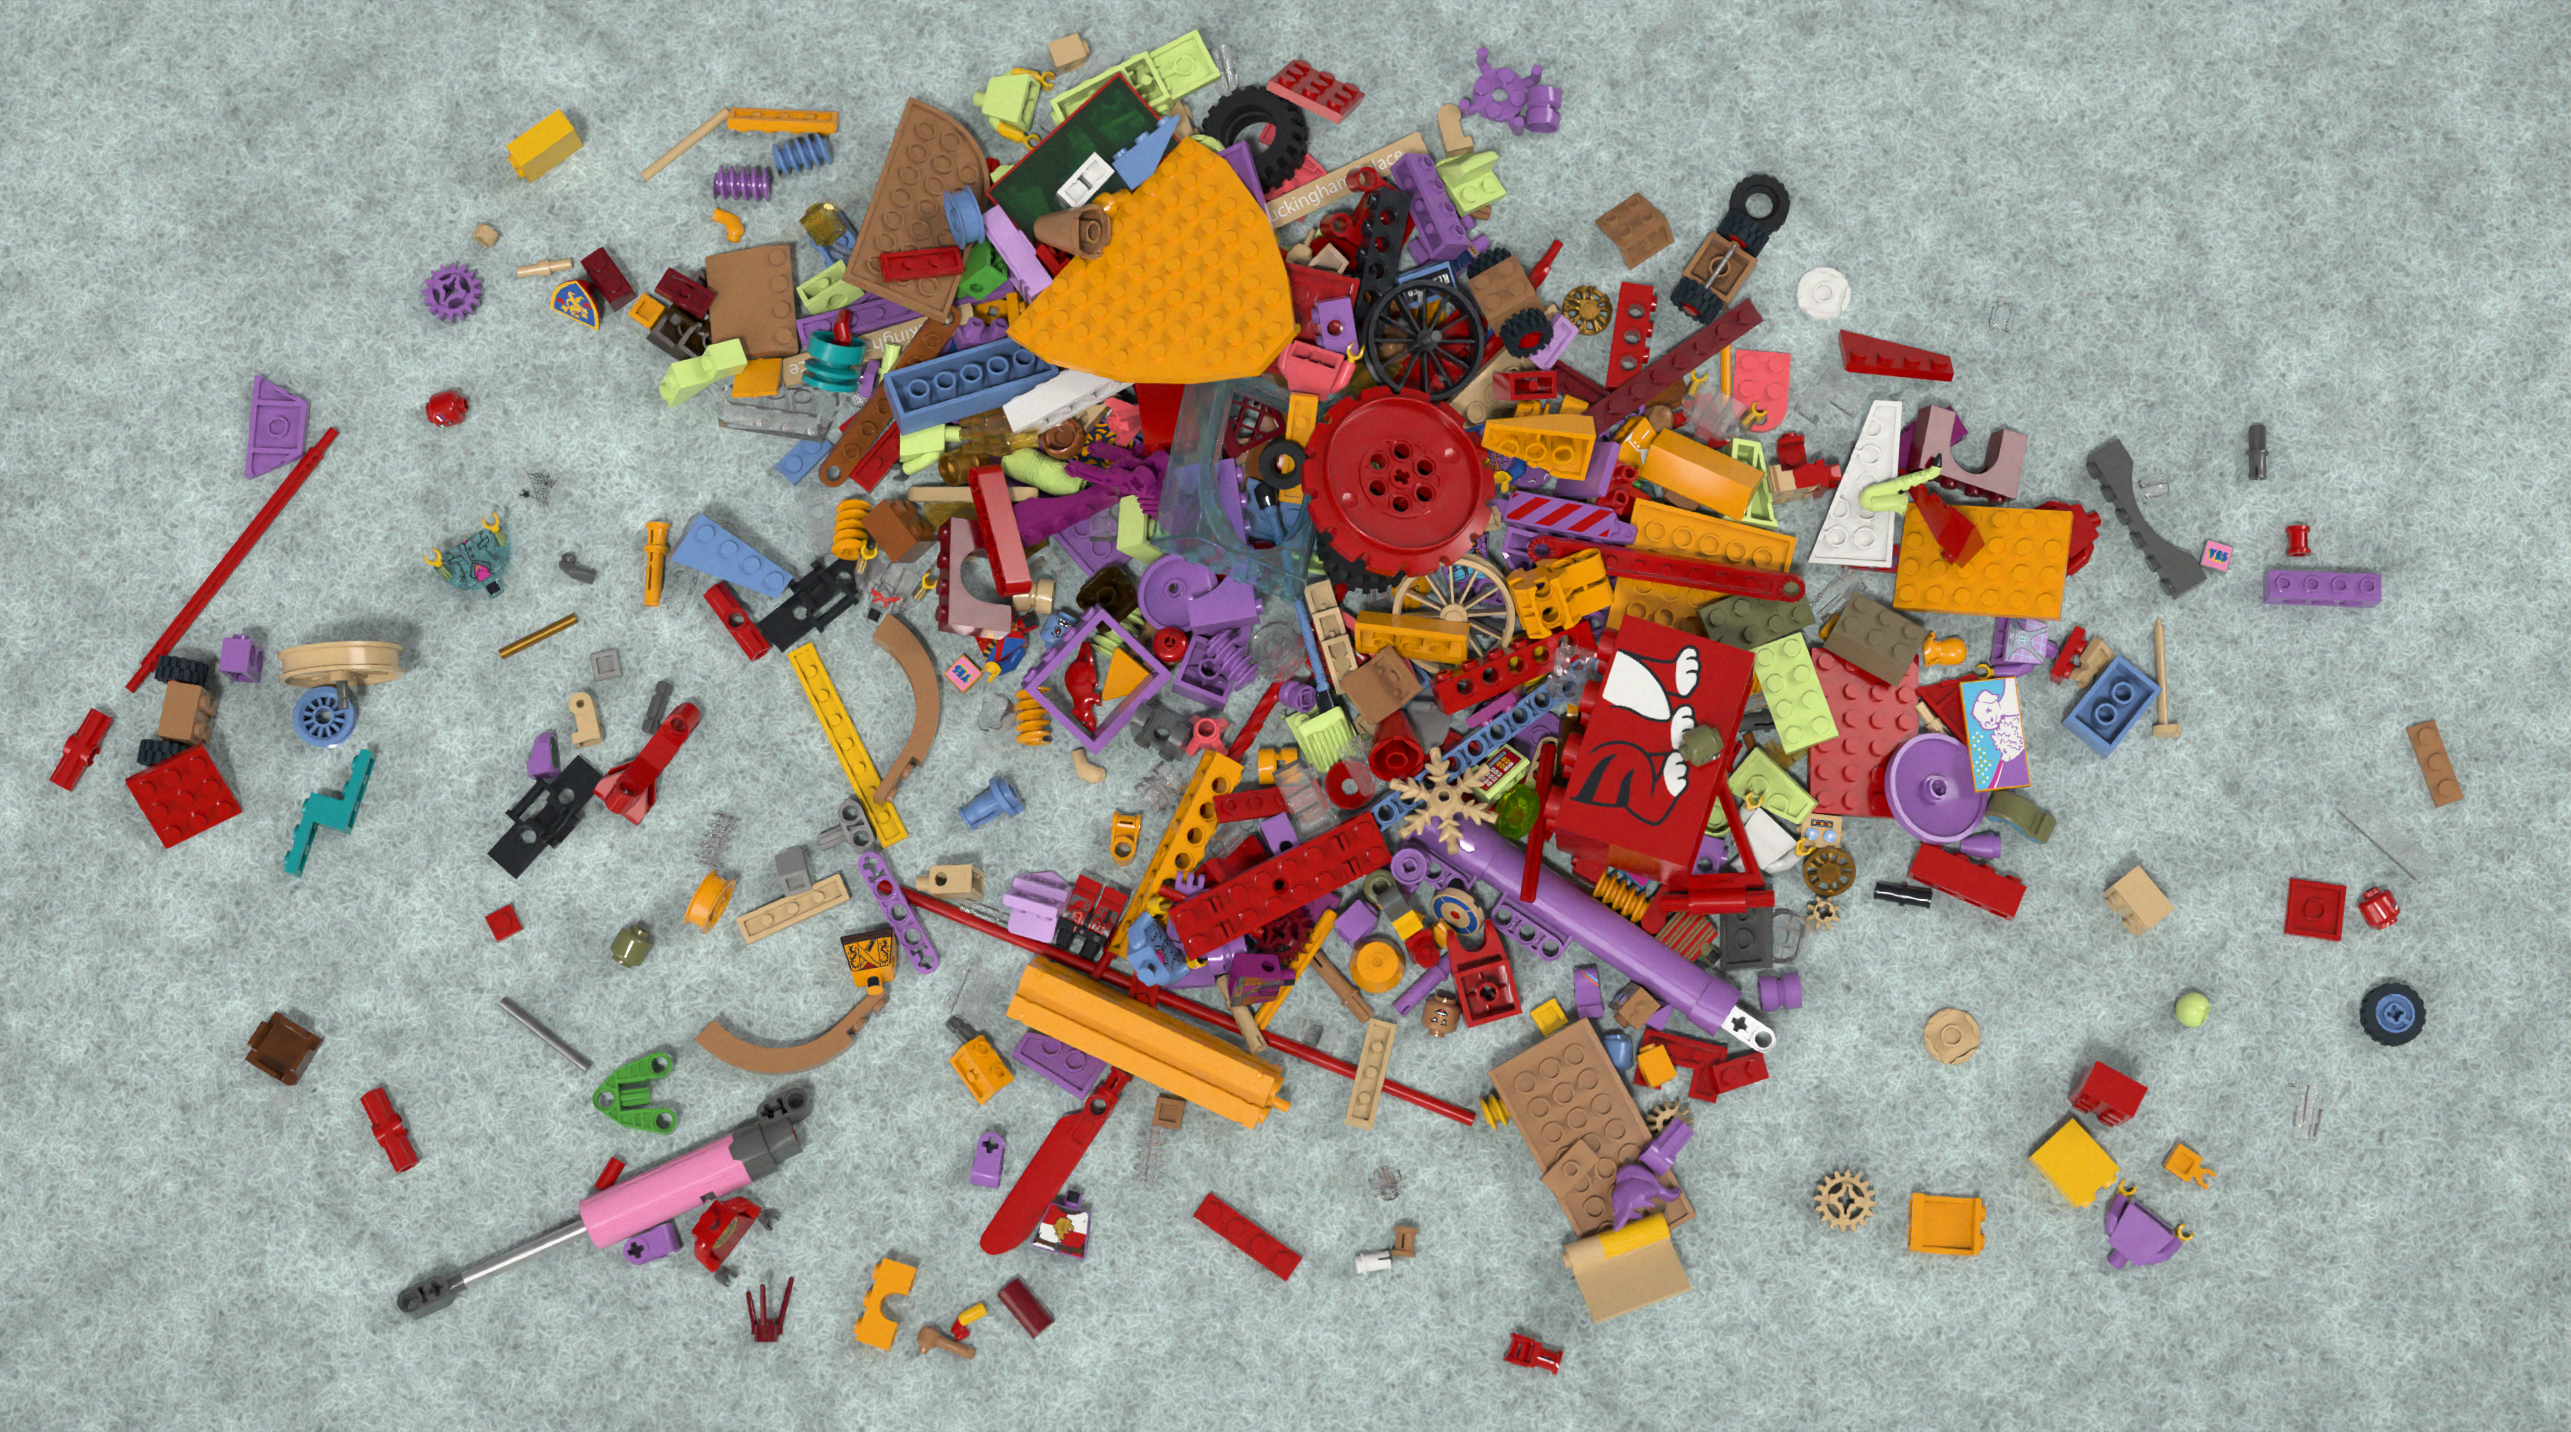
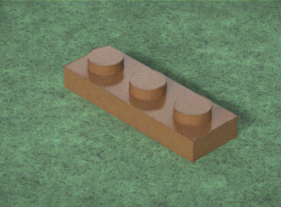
[2406,720,2464,808]

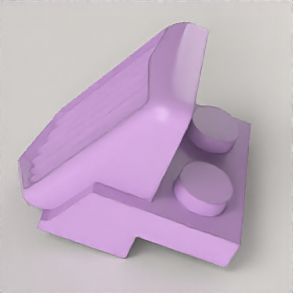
[1002,871,1075,943]

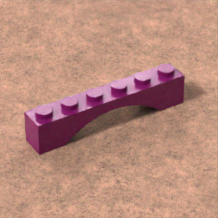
[1012,442,1147,549]

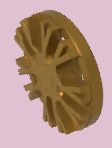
[1562,285,1613,336]
[1803,845,1856,896]

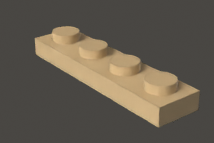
[736,873,851,946]
[1344,1018,1397,1131]

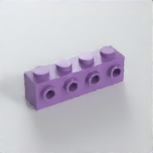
[1390,152,1471,260]

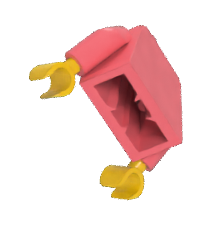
[1277,323,1365,402]

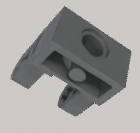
[1130,703,1194,763]

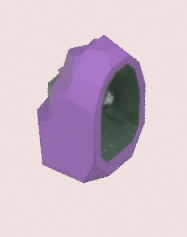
[526,732,561,780]

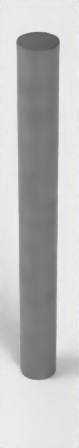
[498,997,593,1073]

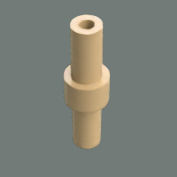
[517,258,573,278]
[1914,701,1949,736]

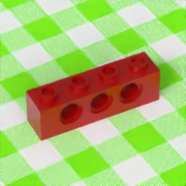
[1605,282,1658,393]

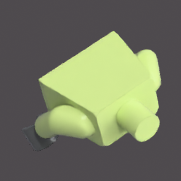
[891,424,961,481]

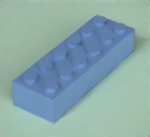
[883,337,1059,436]

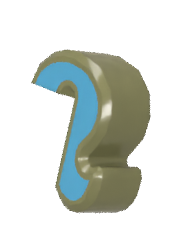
[1985,790,2056,844]

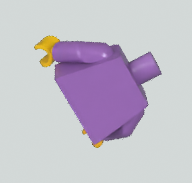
[2105,1180,2194,1270]

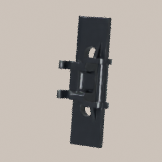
[758,548,885,653]
[487,755,603,880]

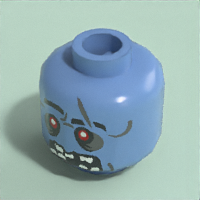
[1040,611,1078,649]

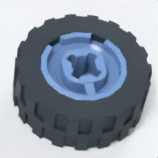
[2359,982,2427,1047]

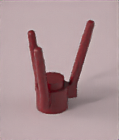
[746,1277,794,1342]

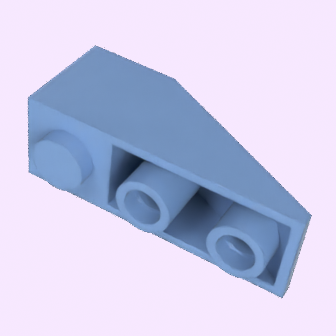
[1111,114,1180,192]

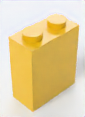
[506,109,583,183]
[2027,1118,2120,1209]

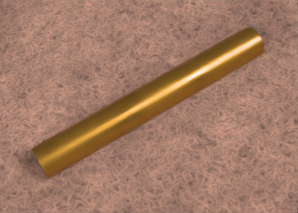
[498,613,578,660]

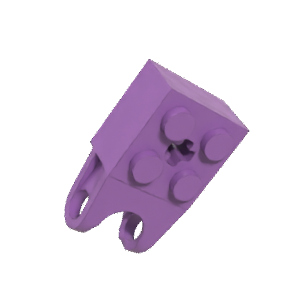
[1171,625,1252,712]

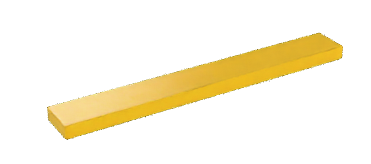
[787,642,909,849]

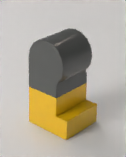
[1376,885,1424,941]

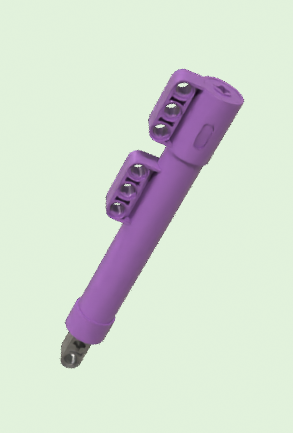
[1398,798,1777,1052]

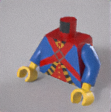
[974,611,1037,683]

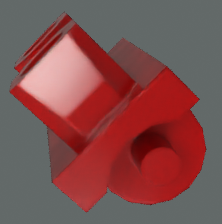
[1404,928,1440,969]

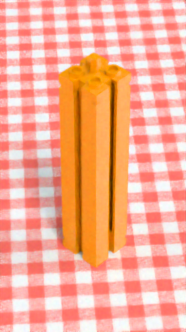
[1006,955,1291,1130]

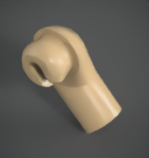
[1071,749,1106,784]

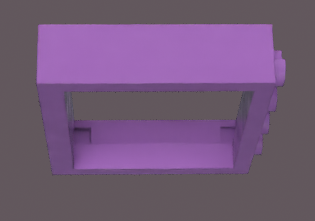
[1020,603,1173,755]

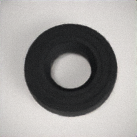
[1259,439,1308,490]

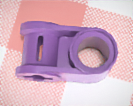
[970,1132,1005,1189]
[623,1223,681,1265]

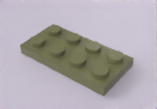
[1695,571,1816,651]

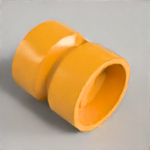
[1258,747,1298,785]

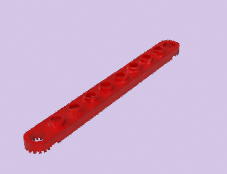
[1528,535,1805,603]

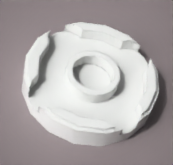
[1796,267,1851,321]

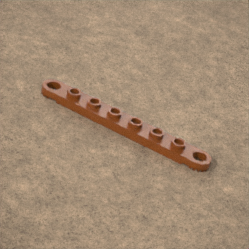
[818,305,961,487]

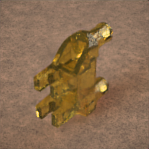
[959,407,1039,457]

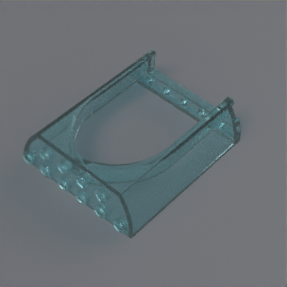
[1150,376,1341,603]

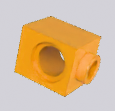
[1635,1043,1677,1090]

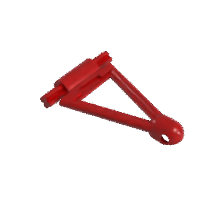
[1661,766,1775,916]

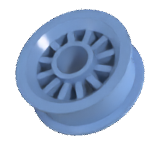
[943,185,985,250]
[293,686,356,748]

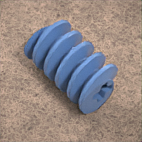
[772,132,832,177]

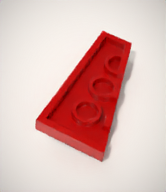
[1838,329,1954,382]

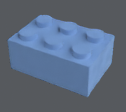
[2062,654,2163,759]

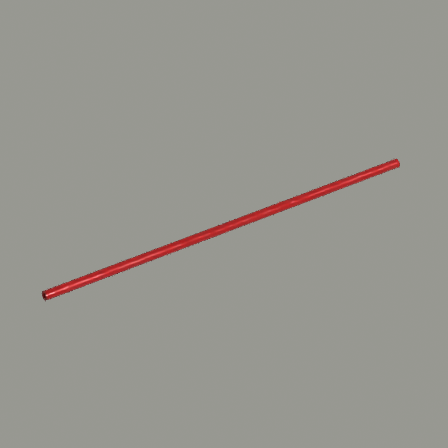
[875,876,1476,1127]

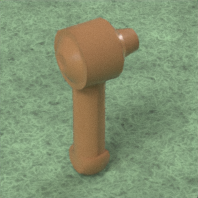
[916,1326,975,1360]

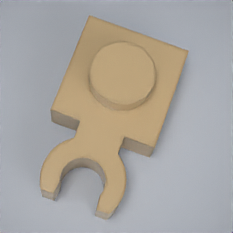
[2070,637,2115,690]

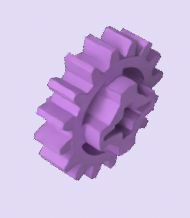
[422,263,483,323]

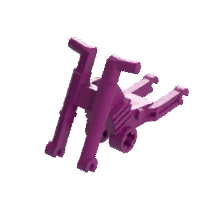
[1064,440,1220,555]

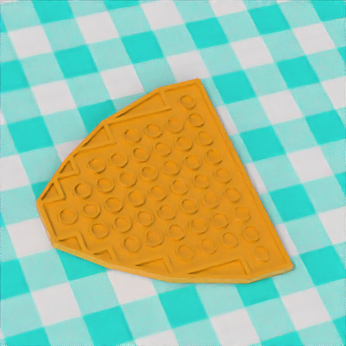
[1006,136,1297,384]

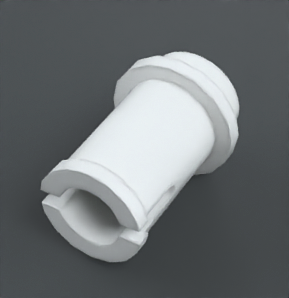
[1354,1251,1391,1275]

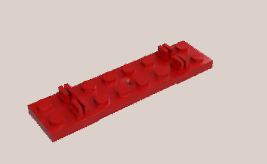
[1166,810,1392,961]

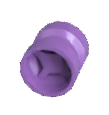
[1279,680,1317,713]

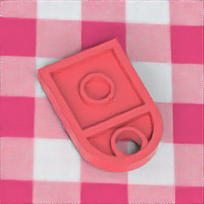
[1732,350,1791,433]

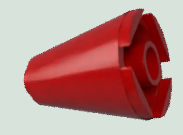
[1368,709,1424,782]

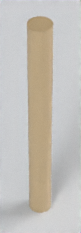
[640,107,729,182]

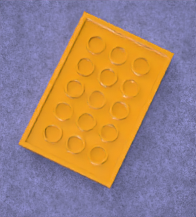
[1893,503,2074,621]

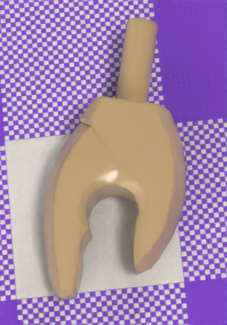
[1285,228,1316,266]

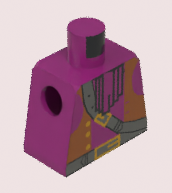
[1226,953,1295,1007]

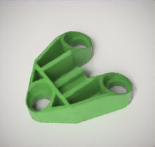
[592,1052,678,1135]

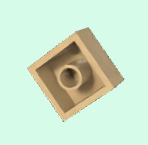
[2103,865,2175,937]

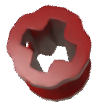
[2285,525,2311,557]

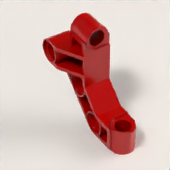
[592,702,700,826]

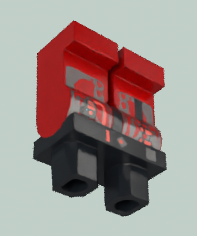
[1055,874,1129,961]

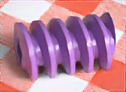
[713,165,771,202]
[1203,628,1260,692]

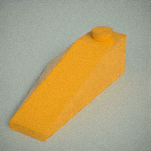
[1481,413,1596,481]

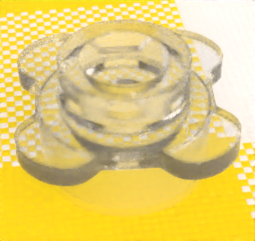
[1558,341,1590,372]

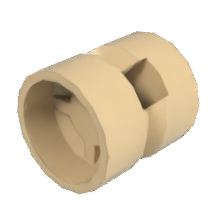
[1013,577,1056,615]

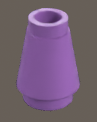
[1961,833,2001,860]

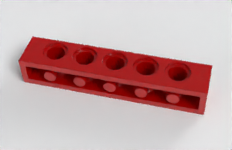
[1429,617,1598,716]

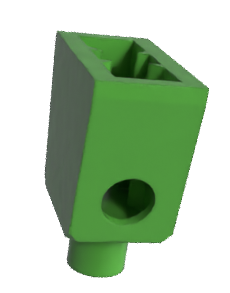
[955,235,1008,300]

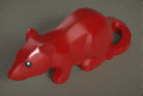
[1064,641,1102,732]

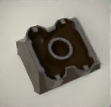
[1076,565,1139,635]

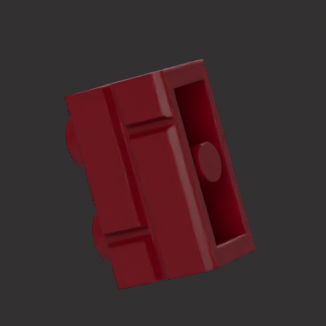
[580,246,637,312]

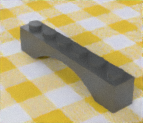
[2086,439,2208,600]

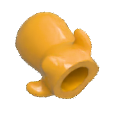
[1921,632,1967,667]

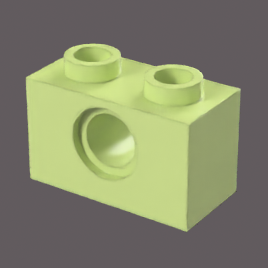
[796,259,865,316]

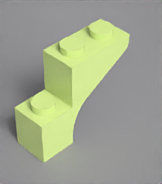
[659,338,748,408]

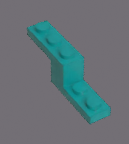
[283,749,377,878]

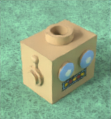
[1796,813,1844,857]

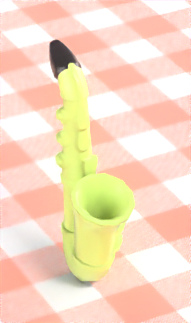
[1859,453,1942,516]

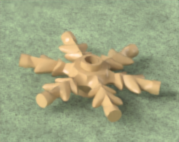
[1389,747,1499,855]

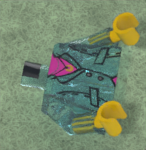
[422,511,510,599]

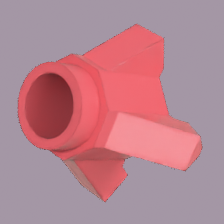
[1105,396,1142,448]
[1185,714,1230,757]

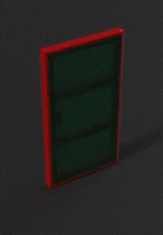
[984,72,1181,260]

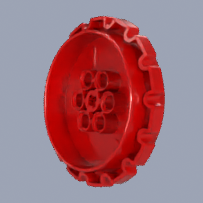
[1300,386,1495,578]

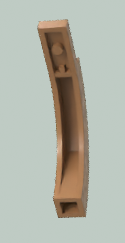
[873,613,939,808]
[694,989,889,1076]

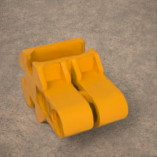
[1505,548,1615,639]

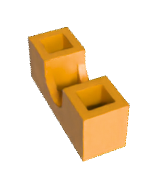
[853,1258,918,1352]

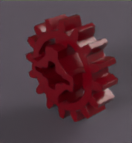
[1252,908,1314,965]

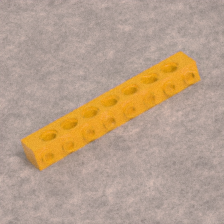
[1107,749,1244,961]

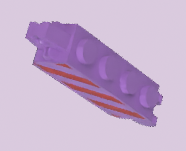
[1486,491,1638,546]

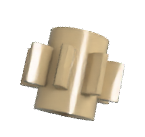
[1806,897,1840,931]

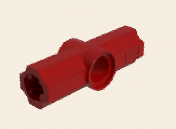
[703,582,771,662]
[49,708,114,792]
[360,1087,420,1174]

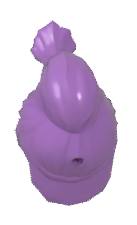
[1612,1164,1681,1232]

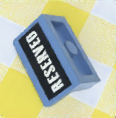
[1393,260,1457,309]

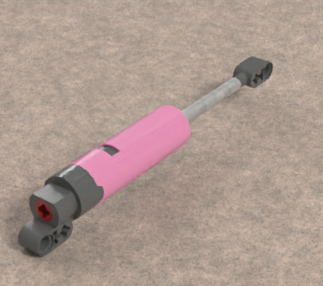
[397,1088,813,1320]

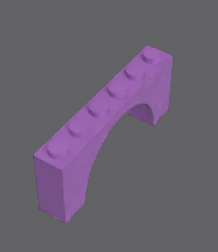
[1170,458,1264,635]

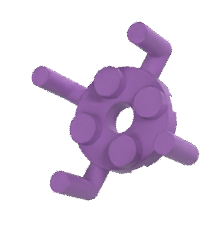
[1458,47,1542,136]

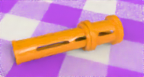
[643,522,670,607]

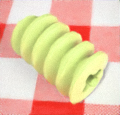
[1091,608,1145,659]

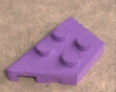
[245,375,309,480]

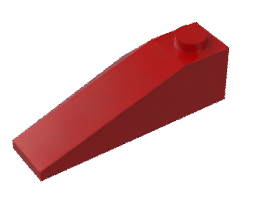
[1898,468,1985,568]

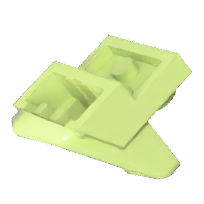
[1434,151,1507,217]
[1285,703,1361,774]

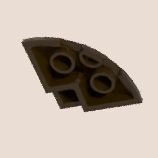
[646,269,712,361]

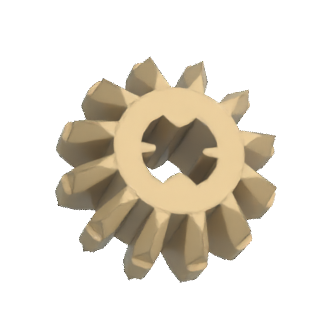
[1646,1101,1694,1139]

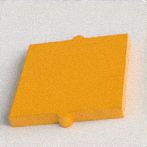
[732,358,783,398]

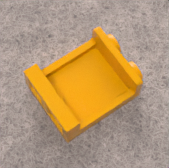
[1907,1193,1986,1257]

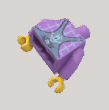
[1976,616,2058,680]

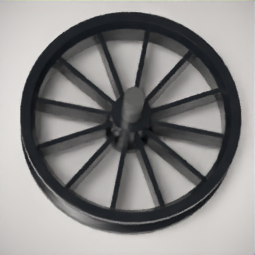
[1360,279,1485,403]

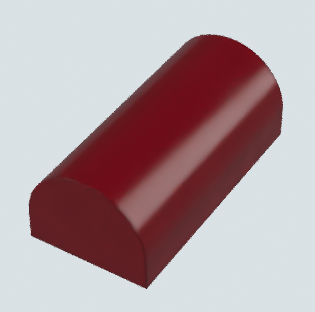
[997,1277,1056,1340]

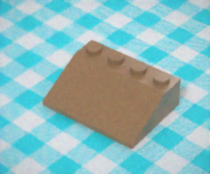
[705,245,798,360]

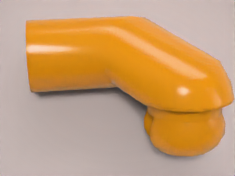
[712,208,744,243]

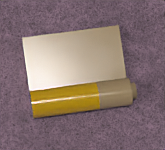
[1560,1212,1692,1325]

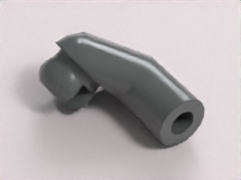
[559,553,596,584]

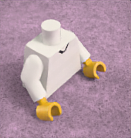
[1729,789,1816,874]

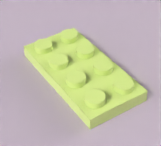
[1748,632,1839,755]

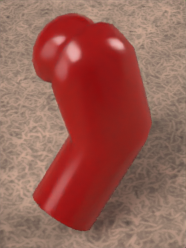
[832,309,852,347]

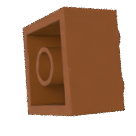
[860,499,938,563]

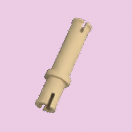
[1216,974,1268,1055]

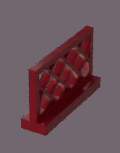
[1190,375,1286,459]

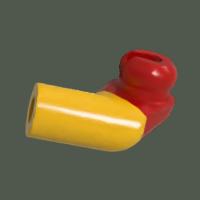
[951,1302,987,1341]

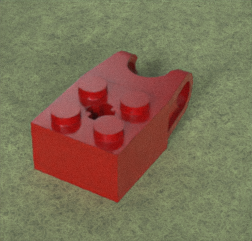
[1446,918,1522,1028]

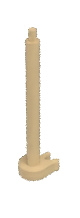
[2152,619,2182,737]

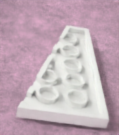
[1808,400,1902,568]

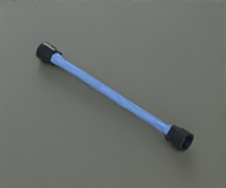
[1253,484,1341,715]

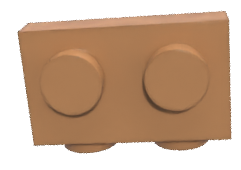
[1340,645,1423,726]

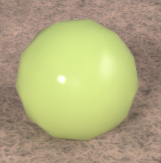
[2175,992,2211,1028]

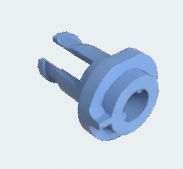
[958,776,1025,831]

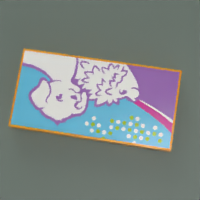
[1959,676,2031,793]

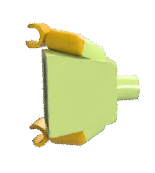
[973,67,1055,152]

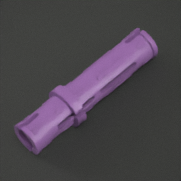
[1392,952,1450,1017]

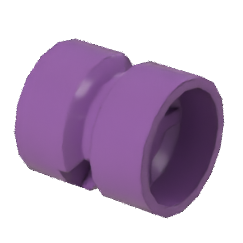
[1524,85,1562,133]
[1391,847,1431,885]
[1207,935,1250,976]
[1757,972,1802,1013]

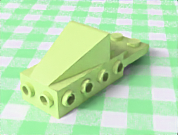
[1050,29,1221,156]

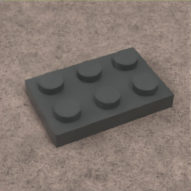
[1720,882,1773,972]

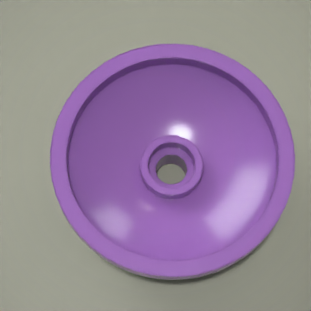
[1137,552,1218,632]

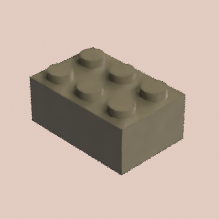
[1823,590,1928,687]

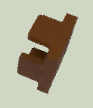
[245,1011,324,1089]

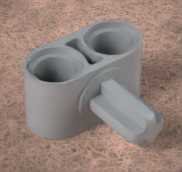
[817,800,876,854]

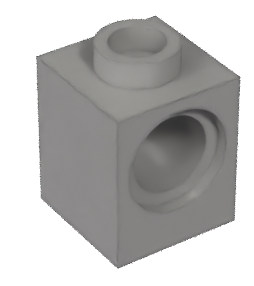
[774,848,813,897]

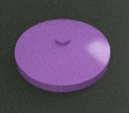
[1885,733,1988,845]

